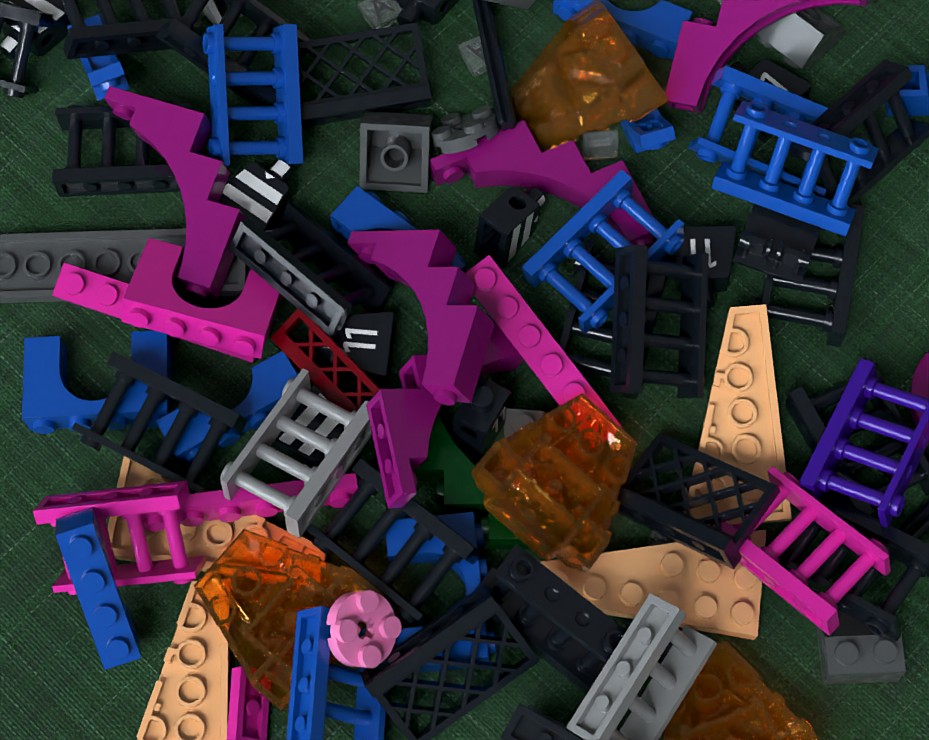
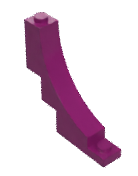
[104,86,246,299]
[430,120,658,249]
[347,230,495,405]
[366,323,524,508]

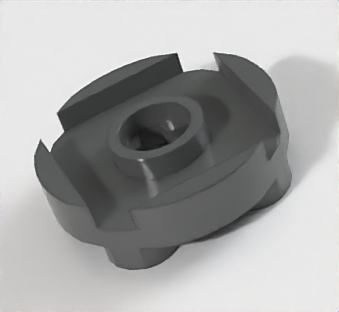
[431,106,500,154]

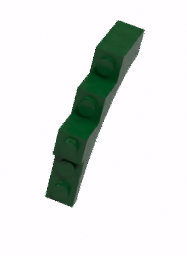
[413,413,579,550]

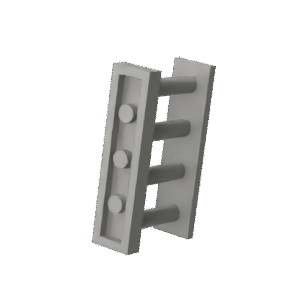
[220,368,372,538]
[566,593,717,740]

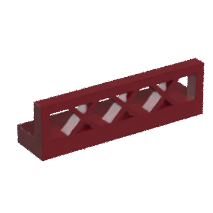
[270,309,381,439]

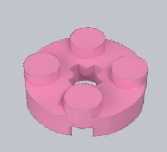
[326,590,402,668]

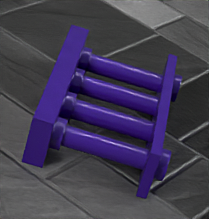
[799,358,929,528]

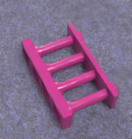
[713,466,891,636]
[33,481,206,595]

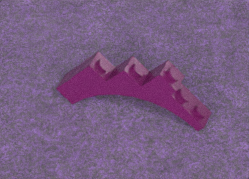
[663,0,870,114]

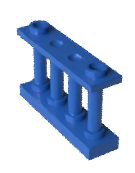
[203,24,303,166]
[688,65,828,197]
[711,101,879,237]
[522,169,684,334]
[286,606,387,740]

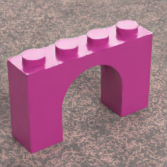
[122,238,283,359]

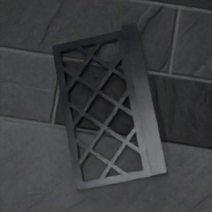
[298,22,432,128]
[605,433,780,570]
[360,584,540,740]

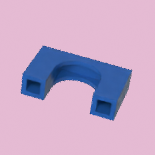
[22,331,173,434]
[386,512,496,673]

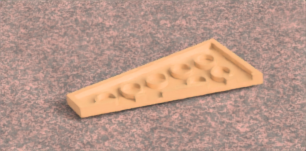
[684,304,792,526]
[108,456,327,588]
[540,530,766,640]
[136,580,231,740]

